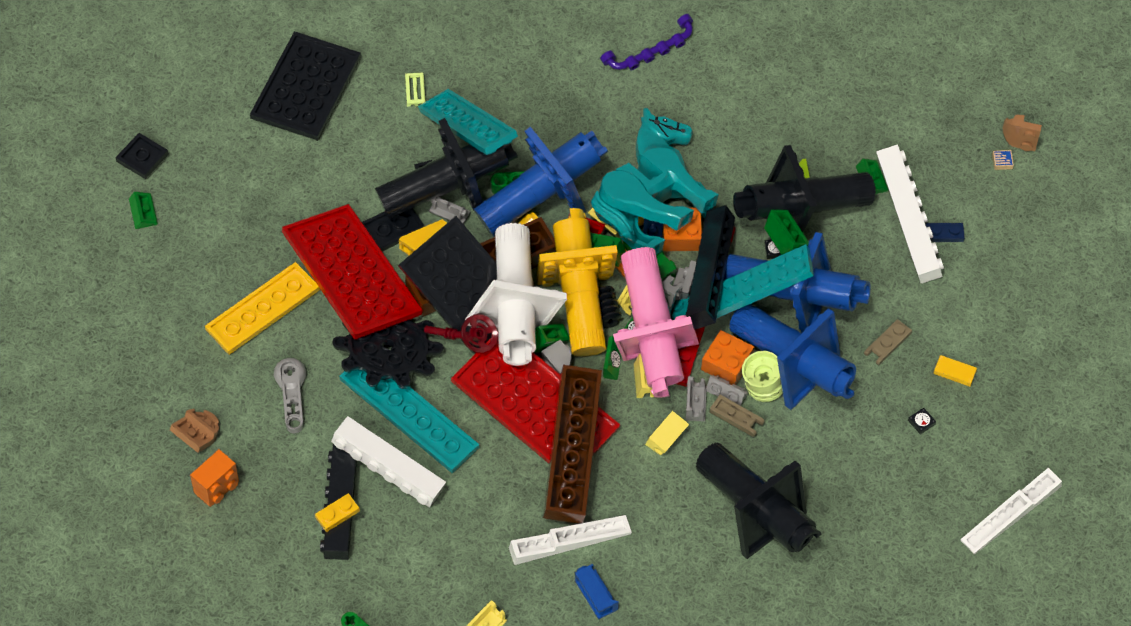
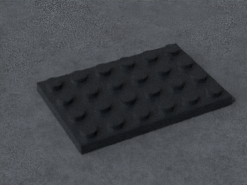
[250,31,361,141]
[398,216,497,353]

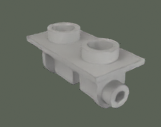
[429,196,471,223]
[706,375,748,406]

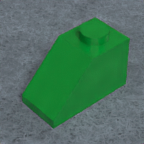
[534,324,570,354]

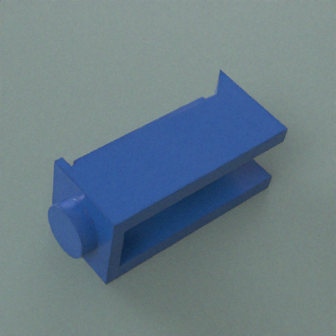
[575,564,619,620]

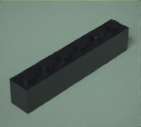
[320,444,357,560]

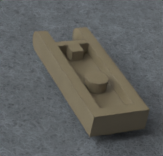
[864,319,912,365]
[709,395,765,437]

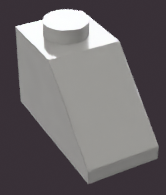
[541,340,572,374]

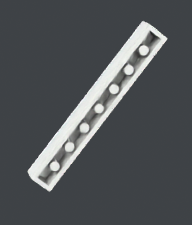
[876,144,944,283]

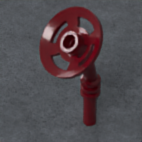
[424,314,498,353]

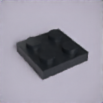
[115,133,169,179]

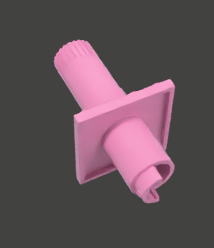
[613,247,699,398]

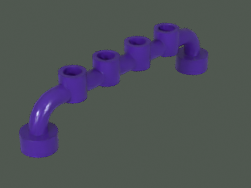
[600,14,693,71]

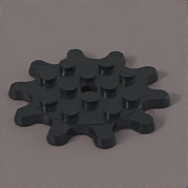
[332,320,444,389]

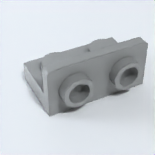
[673,260,696,302]

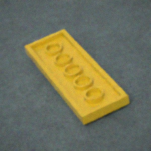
[205,262,320,355]

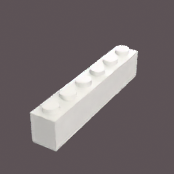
[331,416,446,508]

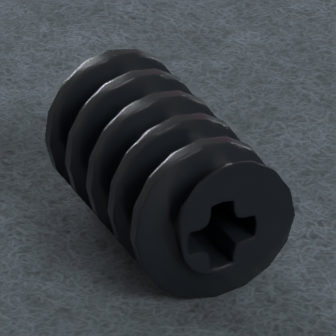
[598,286,622,328]

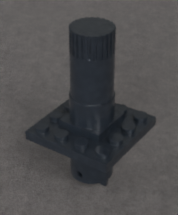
[375,118,518,219]
[733,145,876,232]
[696,442,822,559]

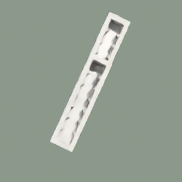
[961,468,1062,555]
[509,515,632,565]

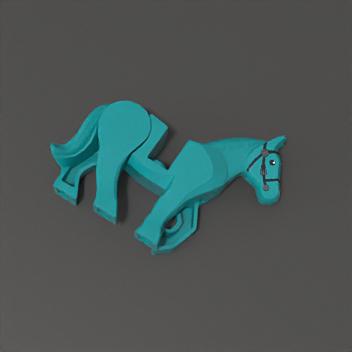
[591,108,719,255]

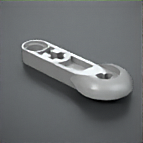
[274,358,306,433]

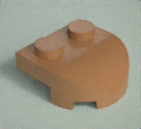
[1003,115,1042,152]
[170,409,219,453]

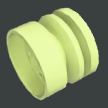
[742,351,783,402]

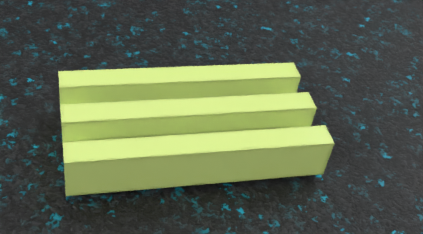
[405,73,425,107]

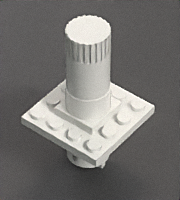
[465,223,567,366]

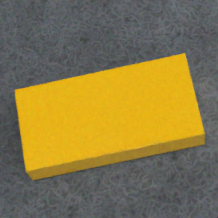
[933,355,977,387]

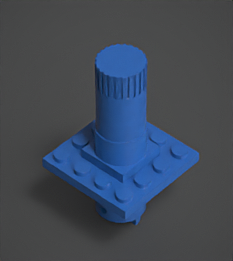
[474,127,608,237]
[724,232,871,333]
[729,304,856,410]

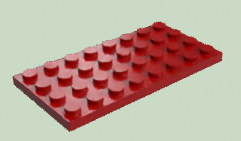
[282,204,423,340]
[451,338,620,463]

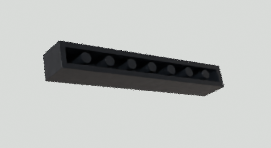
[685,205,735,330]

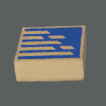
[992,150,1014,170]

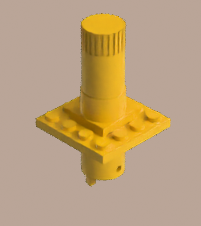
[537,208,618,357]

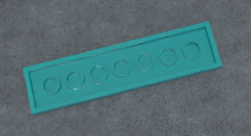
[418,89,518,155]
[671,245,814,320]
[339,370,479,473]

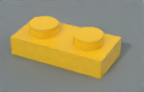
[315,493,360,532]

